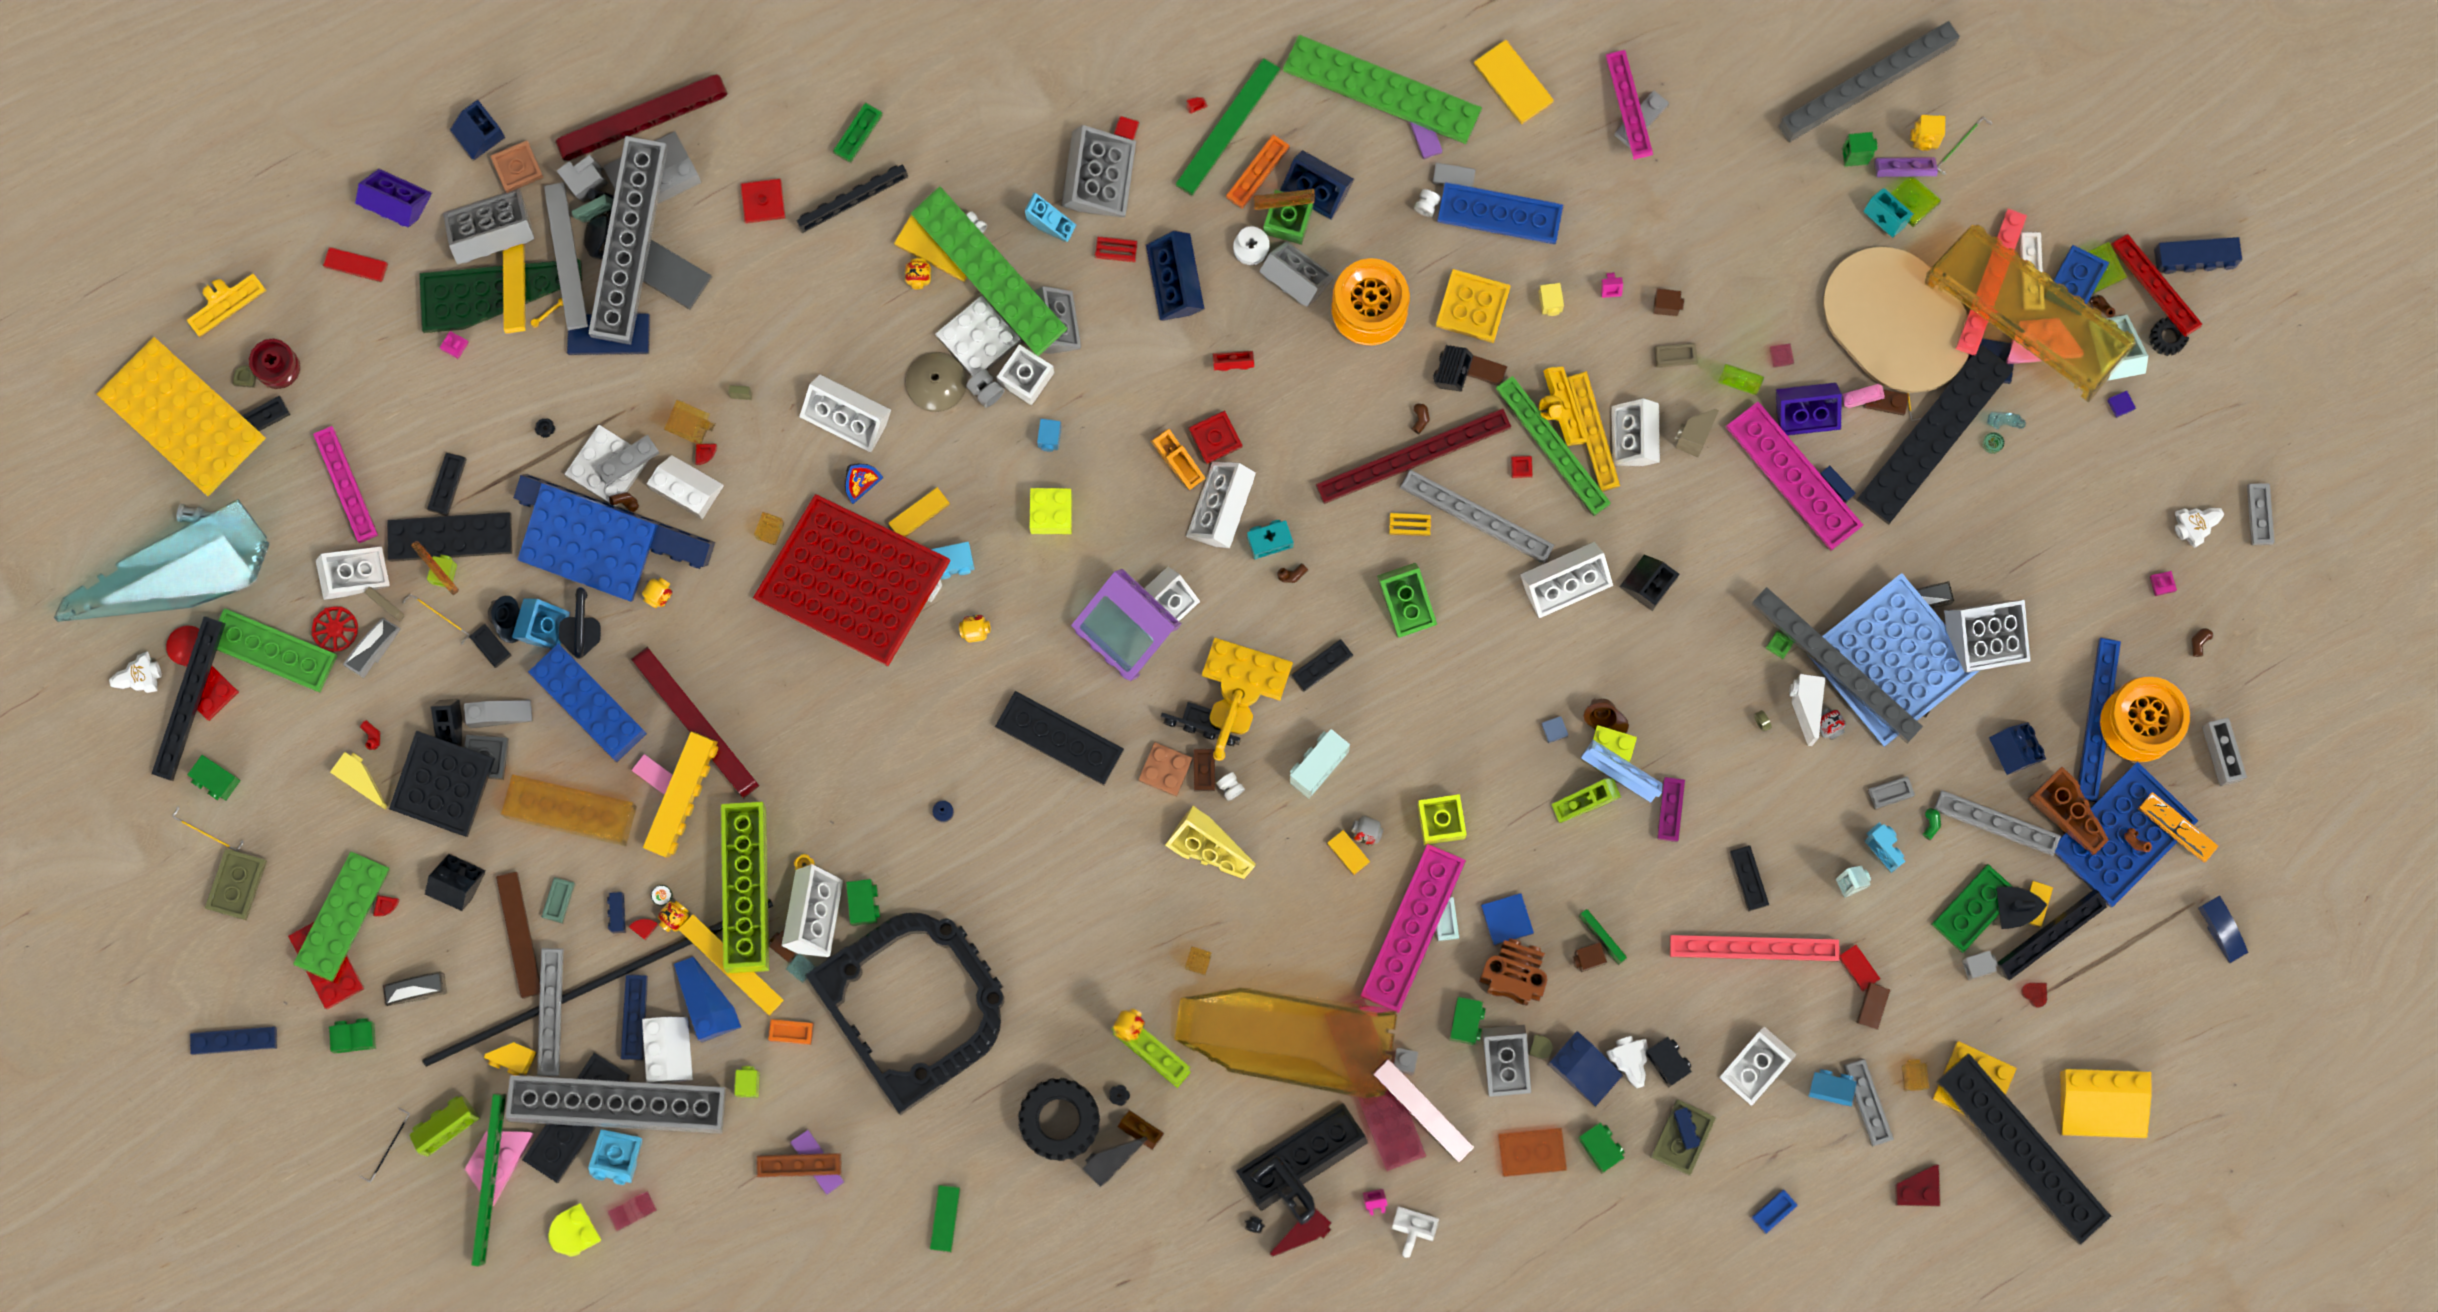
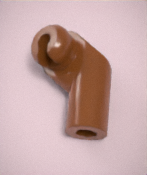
[2124,828,2152,852]

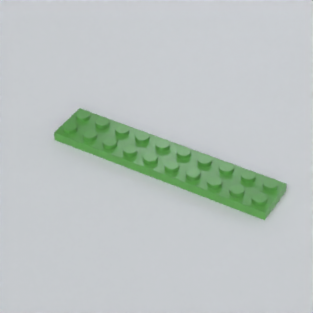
[1283,35,1482,144]
[911,186,1068,356]

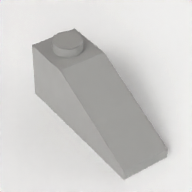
[464,700,532,729]

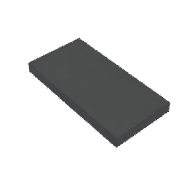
[643,240,712,310]

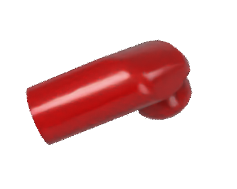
[360,720,381,750]

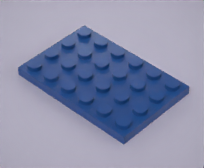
[518,483,658,602]
[2055,762,2199,908]

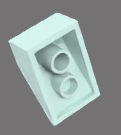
[2088,315,2148,381]

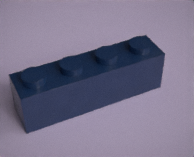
[2154,237,2243,274]

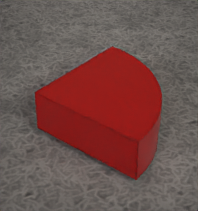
[1187,97,1208,113]
[695,444,717,465]
[373,895,400,917]
[629,919,659,941]

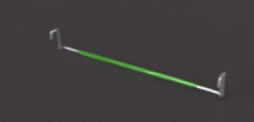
[1937,117,1992,175]

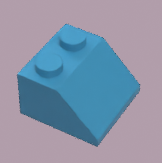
[512,599,570,650]
[1809,1069,1857,1107]

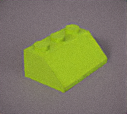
[409,1096,480,1157]

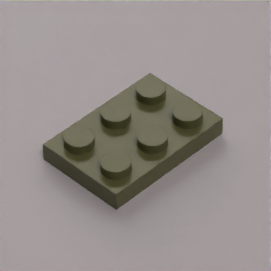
[205,848,267,921]
[1651,1099,1716,1176]

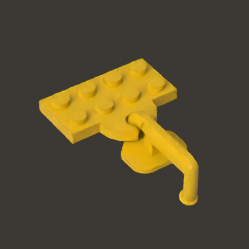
[1202,638,1293,761]

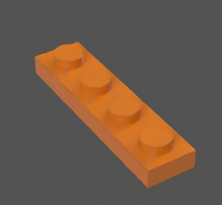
[1226,134,1290,209]

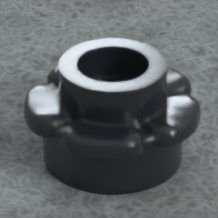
[535,418,555,438]
[1109,1085,1130,1106]
[1245,1217,1265,1233]

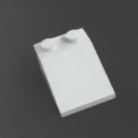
[316,547,390,600]
[1789,674,1825,746]
[1719,1027,1797,1106]

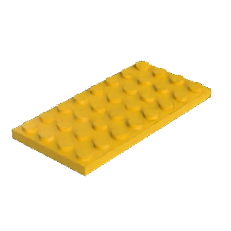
[96,337,266,496]

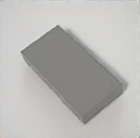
[1433,163,1476,187]
[1868,776,1915,809]

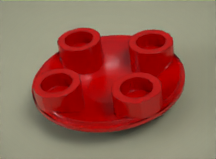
[166,625,199,667]

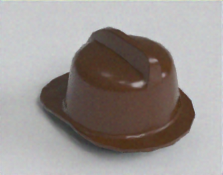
[1583,698,1629,734]

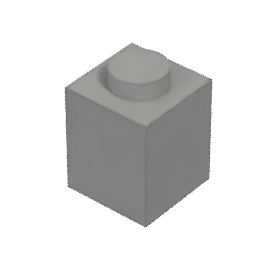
[1962,951,1998,980]
[1394,1048,1418,1075]

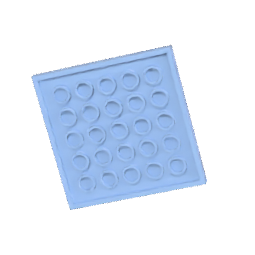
[1808,573,1980,747]

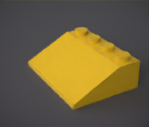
[2060,1069,2152,1138]

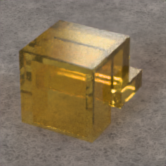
[664,400,715,444]

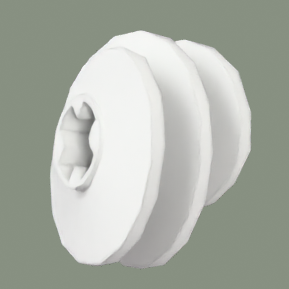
[1233,226,1269,265]

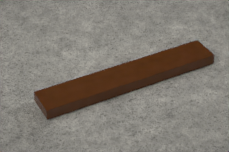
[496,872,540,999]

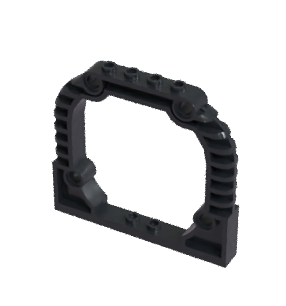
[805,913,1004,1115]

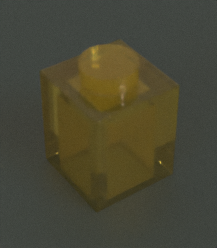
[1902,1059,1929,1091]

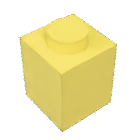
[1539,283,1564,316]

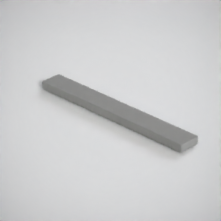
[544,182,588,331]
[1400,469,1554,564]

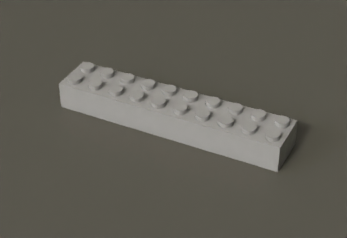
[589,136,668,345]
[506,1075,726,1134]

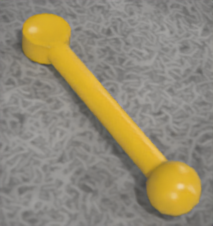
[531,298,563,328]

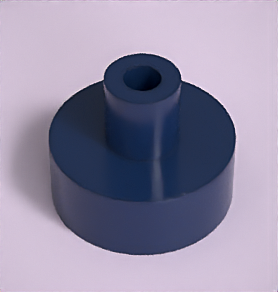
[933,801,954,823]

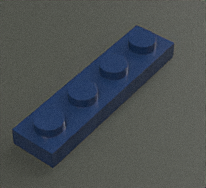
[621,975,648,1060]
[190,1027,277,1055]

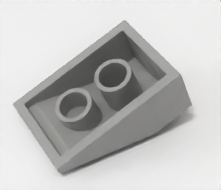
[1482,1025,1531,1097]

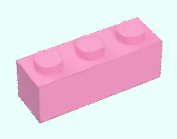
[1842,384,1885,408]

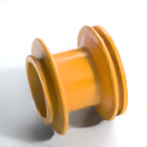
[1331,258,1410,345]
[2100,677,2190,762]

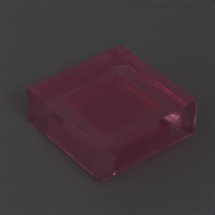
[1770,343,1794,368]

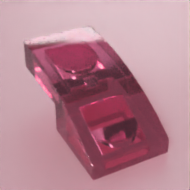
[607,1191,657,1232]

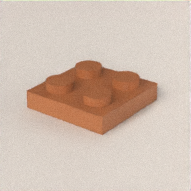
[490,141,544,193]
[1139,742,1193,797]

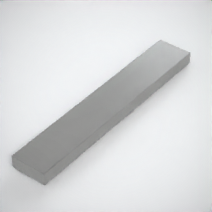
[1934,790,2061,856]
[537,948,564,1076]

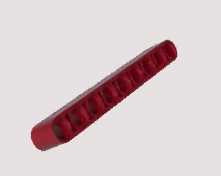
[555,75,728,161]
[631,647,760,799]

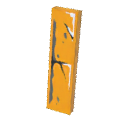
[2138,792,2218,863]

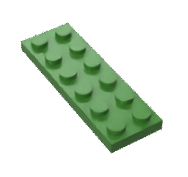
[217,608,337,693]
[293,852,390,982]

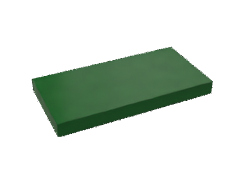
[1931,864,2013,953]

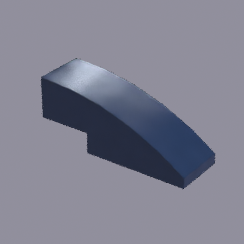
[2198,895,2248,963]

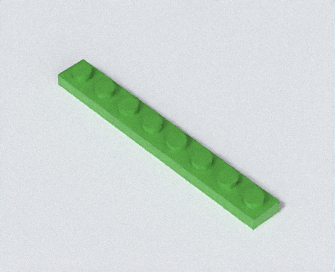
[1496,376,1611,516]

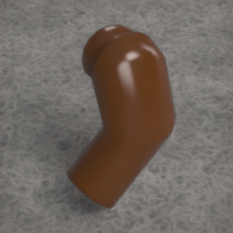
[2090,295,2116,317]
[1412,403,1430,434]
[609,492,639,512]
[1277,563,1308,583]

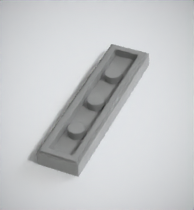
[1844,1059,1894,1147]

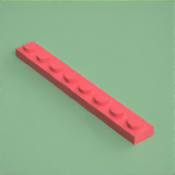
[1956,208,2027,355]
[1670,935,1839,962]

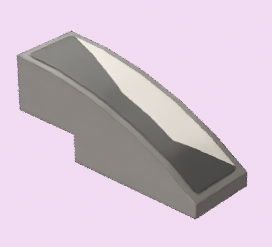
[343,618,401,678]

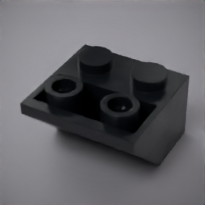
[1620,554,1680,611]
[425,854,486,911]

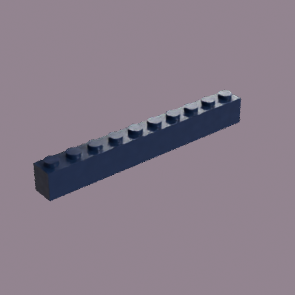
[513,474,716,569]

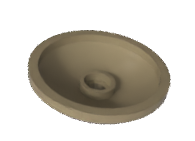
[906,352,967,412]

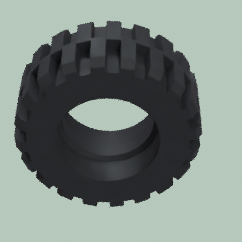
[1018,1078,1100,1161]

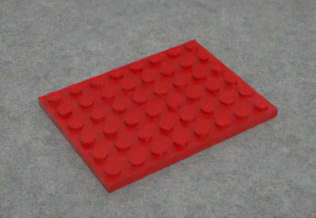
[753,494,951,667]

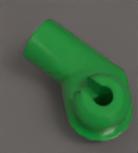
[1922,808,1941,840]

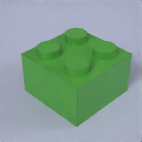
[1264,190,1314,245]

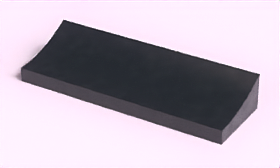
[1236,1103,1368,1211]

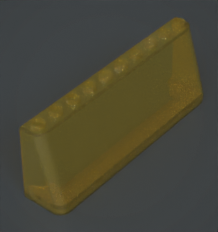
[1925,224,2136,402]

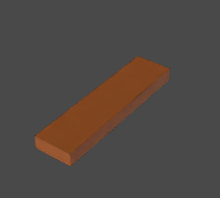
[757,1153,842,1177]

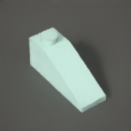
[1836,866,1871,898]

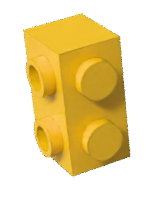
[1910,115,1945,151]

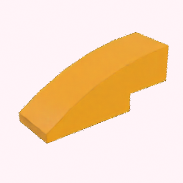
[1151,429,1206,490]

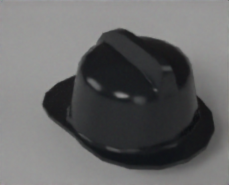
[487,595,520,643]

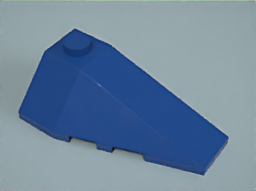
[674,957,742,1042]

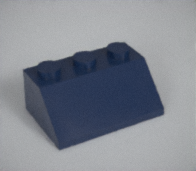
[1280,150,1354,220]

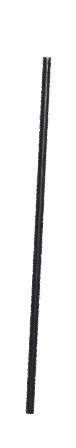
[423,899,773,1067]

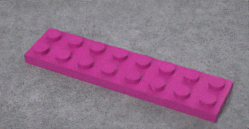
[1726,402,1863,551]
[1360,844,1466,1014]

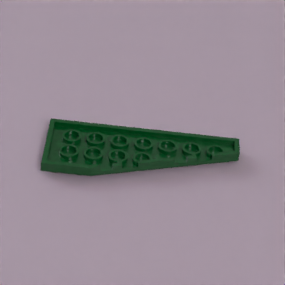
[419,259,583,333]

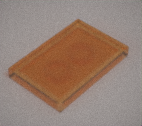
[1498,1128,1567,1177]

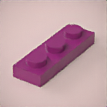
[1657,777,1685,842]

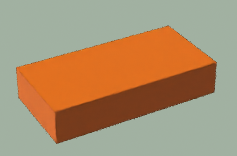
[768,1019,814,1045]

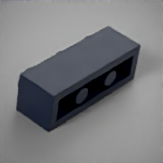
[1820,465,1856,504]
[607,892,626,934]
[1673,1107,1701,1150]

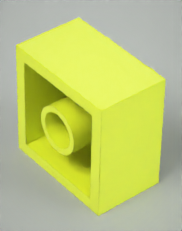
[1030,488,1072,534]
[1417,794,1467,845]

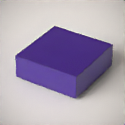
[2107,391,2136,418]

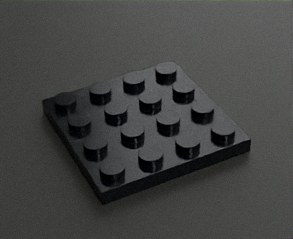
[389,731,495,837]

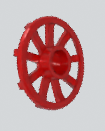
[311,606,358,652]

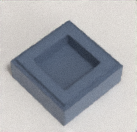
[1541,716,1568,743]

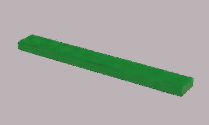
[1176,58,1280,196]
[471,1093,507,1267]

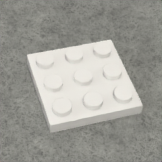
[936,296,1021,377]
[564,425,649,506]

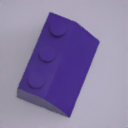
[355,169,432,227]
[1776,382,1842,436]

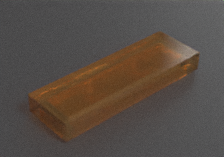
[1254,189,1315,210]
[411,541,459,596]

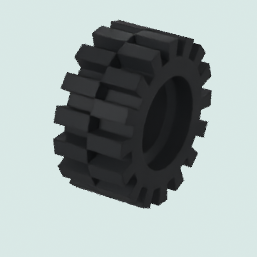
[2149,317,2189,356]

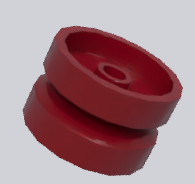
[249,338,301,389]

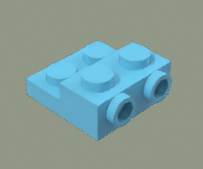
[1864,822,1905,873]
[589,1129,643,1185]

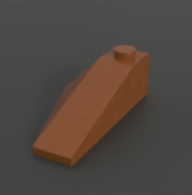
[2028,767,2109,855]

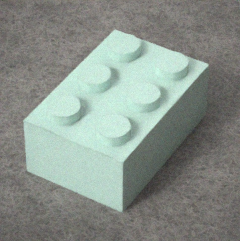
[1290,729,1350,799]

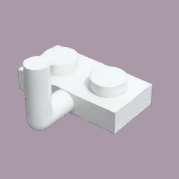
[1392,1207,1439,1258]

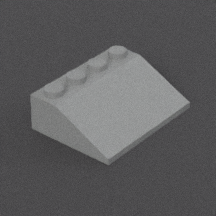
[1062,125,1136,218]
[603,131,701,204]
[443,188,534,265]
[1944,600,2031,672]

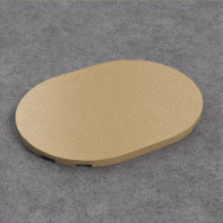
[1823,247,1969,393]

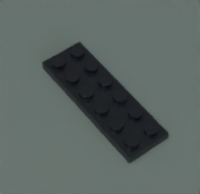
[387,512,512,562]
[995,691,1124,786]
[522,1053,630,1183]

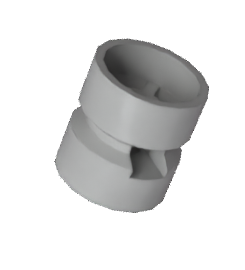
[966,369,1004,408]

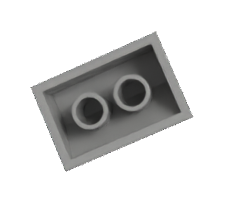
[1259,241,1334,307]
[1035,287,1081,354]

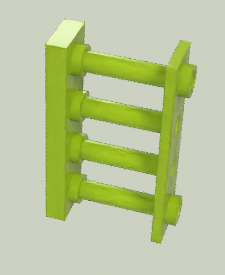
[1111,1027,1191,1089]

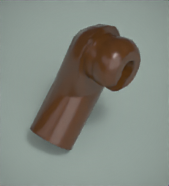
[2192,628,2213,657]

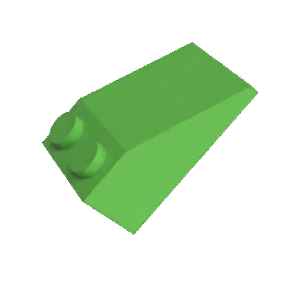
[1377,562,1437,638]

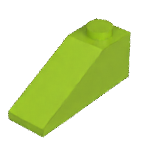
[1551,778,1621,823]

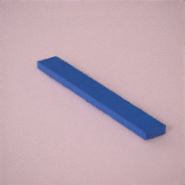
[2078,638,2121,802]

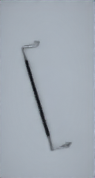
[359,1108,410,1182]

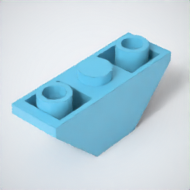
[1025,193,1076,242]

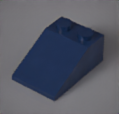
[1548,1031,1623,1107]

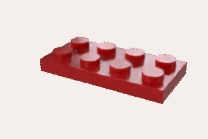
[288,921,365,1010]

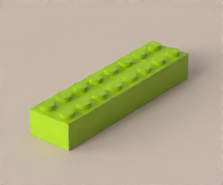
[721,802,769,973]

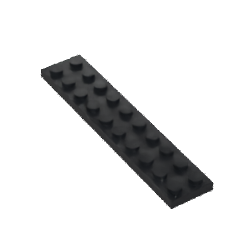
[1857,344,2014,525]
[1936,1053,2112,1245]

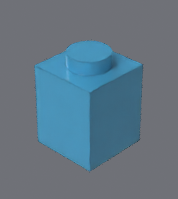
[1037,419,1062,452]

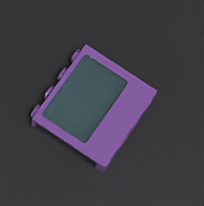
[1071,569,1182,681]

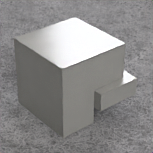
[557,155,608,202]

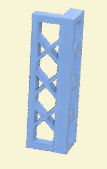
[1581,740,1663,802]

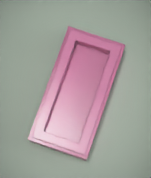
[631,754,673,795]

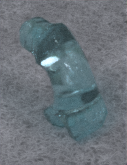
[1987,412,2026,430]

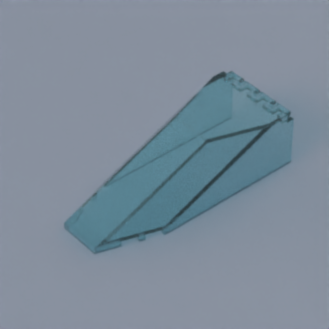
[54,499,270,622]

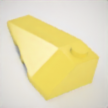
[1165,806,1256,879]

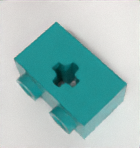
[1863,188,1913,238]
[1247,519,1294,560]

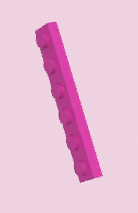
[1606,50,1653,160]
[313,426,378,544]

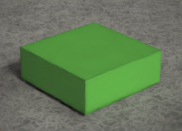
[1765,630,1794,659]

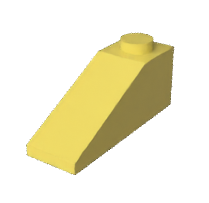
[330,752,387,809]

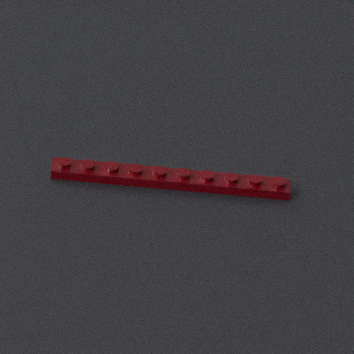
[1316,409,1511,504]

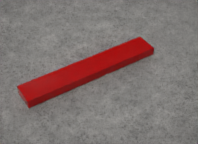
[2110,234,2202,337]

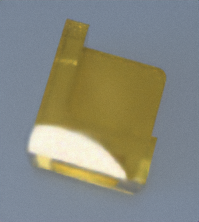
[754,512,784,545]
[1185,946,1212,976]

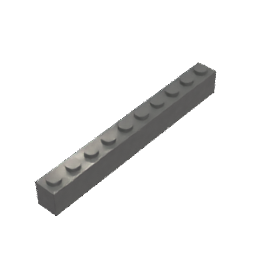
[1778,21,1960,143]
[1752,587,1923,744]

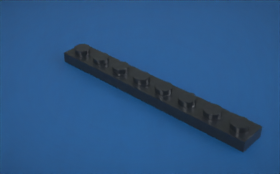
[151,616,226,781]

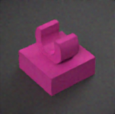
[1601,272,1623,298]
[439,331,469,359]
[2150,571,2177,596]
[1363,1189,1388,1216]

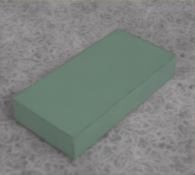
[572,195,614,223]
[541,877,575,924]

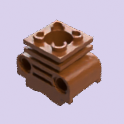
[1479,939,1547,1006]

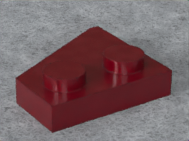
[1895,1165,1940,1206]

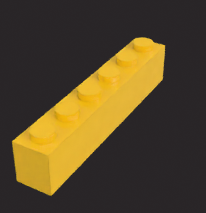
[643,732,718,857]

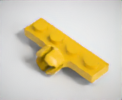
[187,273,267,337]
[1539,367,1587,446]

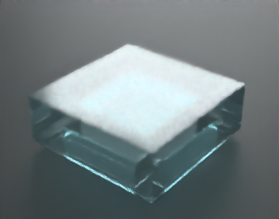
[786,954,816,983]

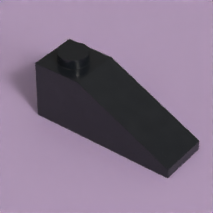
[431,699,462,746]
[1083,1136,1148,1187]

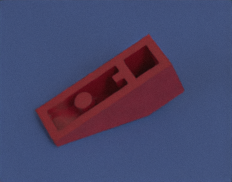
[1270,1208,1332,1257]

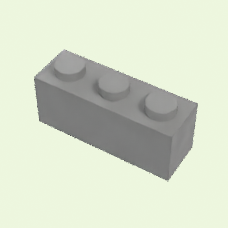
[2202,718,2247,786]

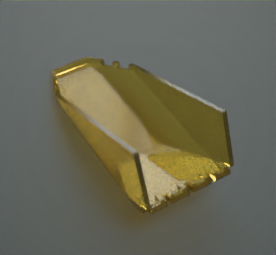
[1175,987,1397,1098]

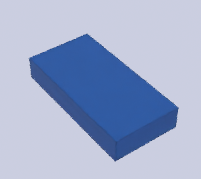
[1751,1189,1798,1234]

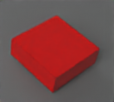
[1114,116,1139,141]
[1511,456,1533,478]

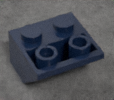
[450,100,506,161]
[1989,722,2046,775]

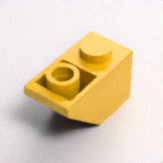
[484,1042,537,1076]

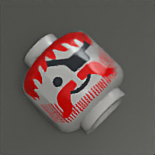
[1820,708,1846,740]
[1351,816,1383,846]

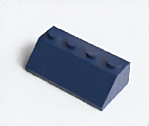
[1146,231,1205,321]

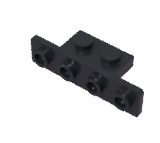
[1160,702,1241,746]

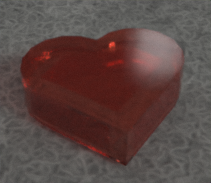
[2021,983,2047,1008]

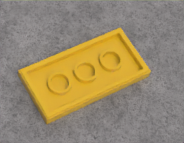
[1474,40,1554,124]
[894,214,967,282]

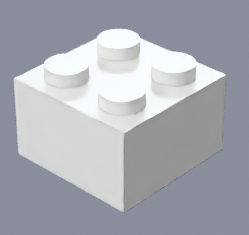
[997,345,1054,405]

